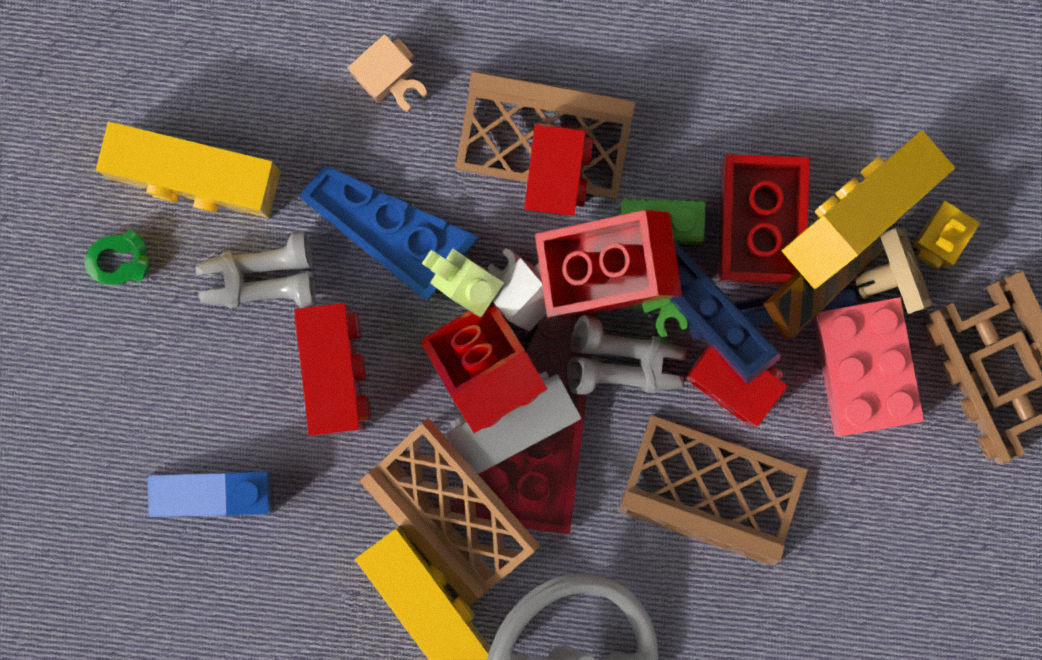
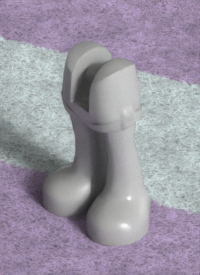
[195,231,317,309]
[567,315,687,395]

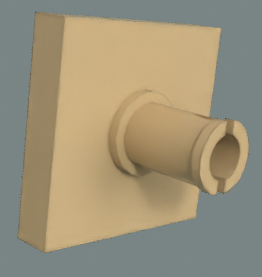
[855,227,933,314]

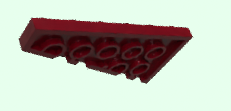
[450,313,597,534]

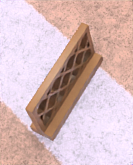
[455,71,636,199]
[617,415,808,566]
[359,418,541,607]

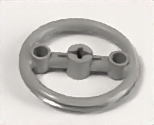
[487,573,658,660]

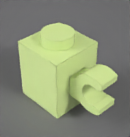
[422,249,504,317]

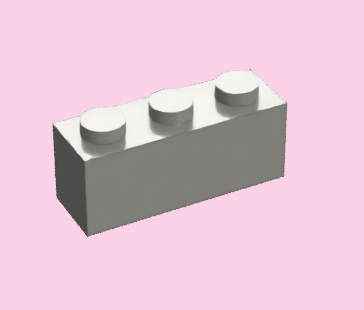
[446,371,581,474]

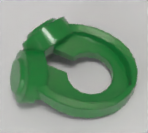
[85,229,150,285]

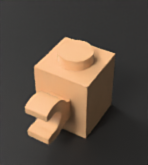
[348,34,427,113]

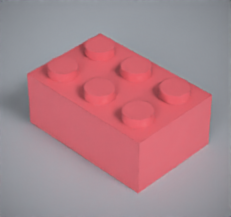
[813,297,924,436]

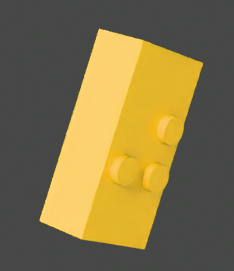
[96,121,281,219]
[782,130,955,289]
[355,527,491,660]

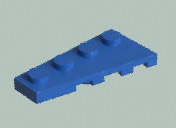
[298,165,479,302]

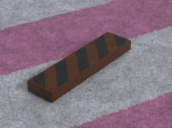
[764,236,885,339]

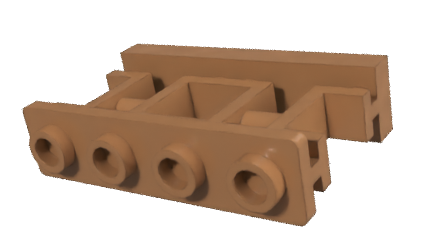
[924,270,1042,465]

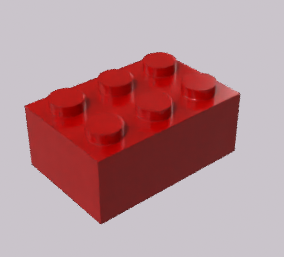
[718,154,810,286]
[535,210,682,318]
[420,301,548,434]
[294,303,371,436]

